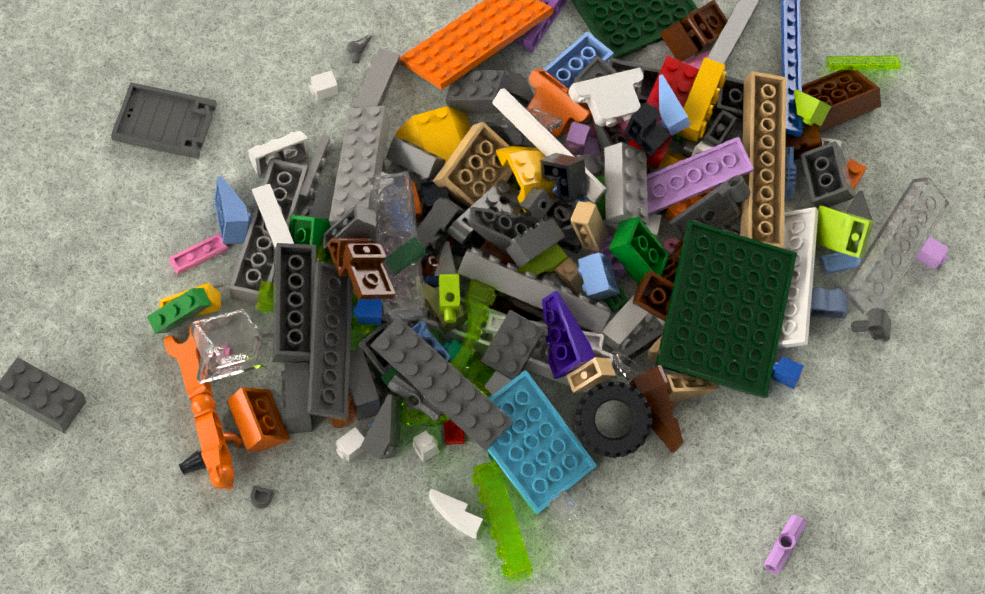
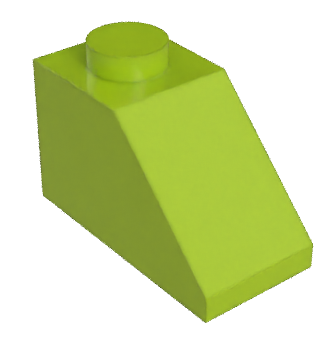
[794,89,831,126]

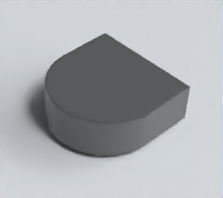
[250,486,273,508]

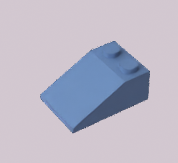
[214,176,251,244]

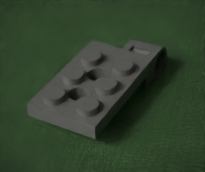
[669,175,751,241]
[448,179,523,245]

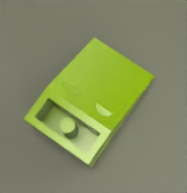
[816,205,874,258]

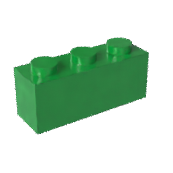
[147,288,211,334]

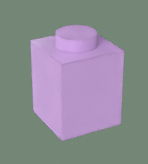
[916,236,949,269]

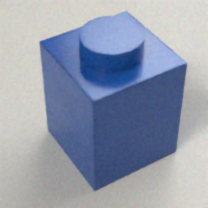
[354,299,382,325]
[772,356,804,389]

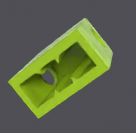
[438,274,460,323]

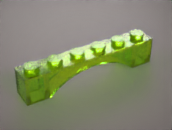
[449,279,496,377]

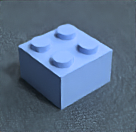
[577,252,620,301]

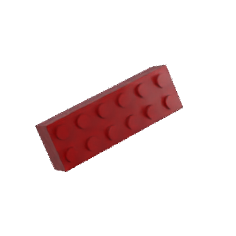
[628,55,700,169]

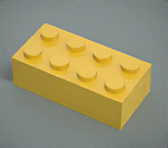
[676,57,727,142]

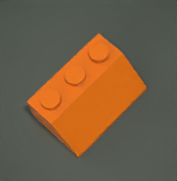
[227,388,290,451]

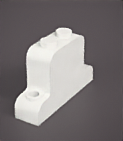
[568,68,643,127]

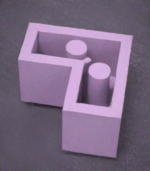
[565,122,602,168]

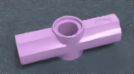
[763,515,807,574]

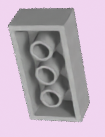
[604,142,648,224]

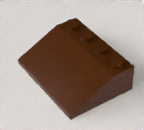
[802,66,881,132]

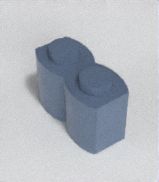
[810,287,848,319]

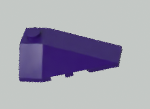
[542,291,595,379]

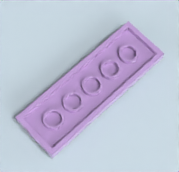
[647,137,754,216]

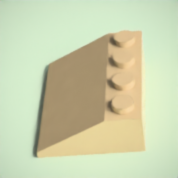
[433,122,513,208]

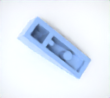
[659,74,691,136]

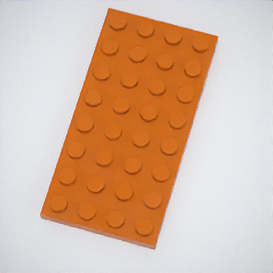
[400,0,554,90]

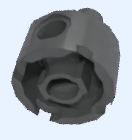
[543,197,577,242]

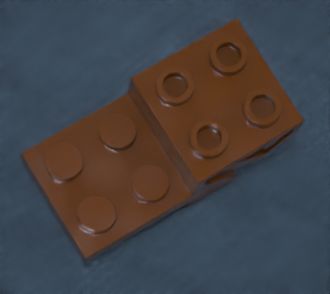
[660,0,728,62]
[327,237,396,300]

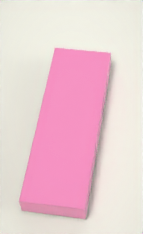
[169,233,229,275]

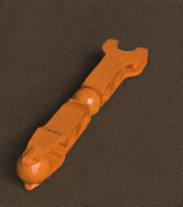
[164,323,235,490]

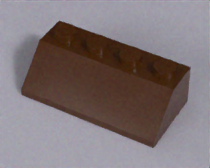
[633,270,674,321]

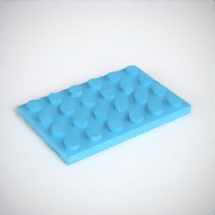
[488,370,597,514]

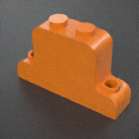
[526,69,593,137]

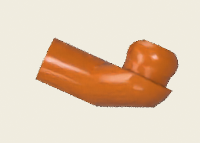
[223,432,244,448]

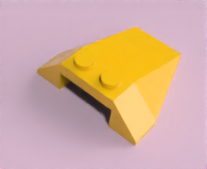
[396,106,471,181]
[495,146,570,213]

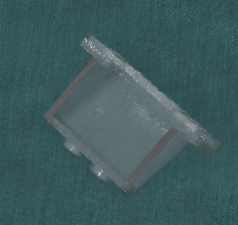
[191,309,273,384]

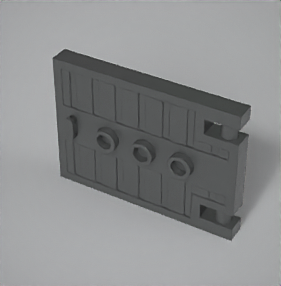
[111,82,217,159]

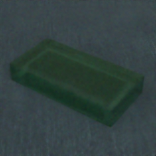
[384,237,427,276]

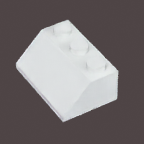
[248,131,309,176]

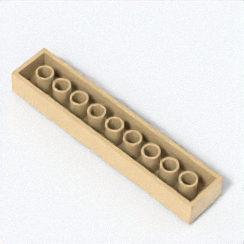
[740,71,787,248]

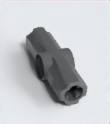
[388,372,443,422]

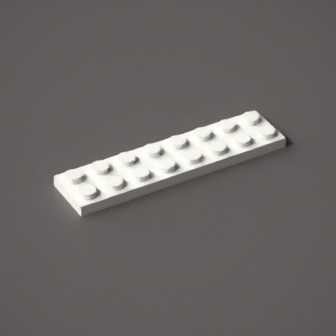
[777,207,819,349]

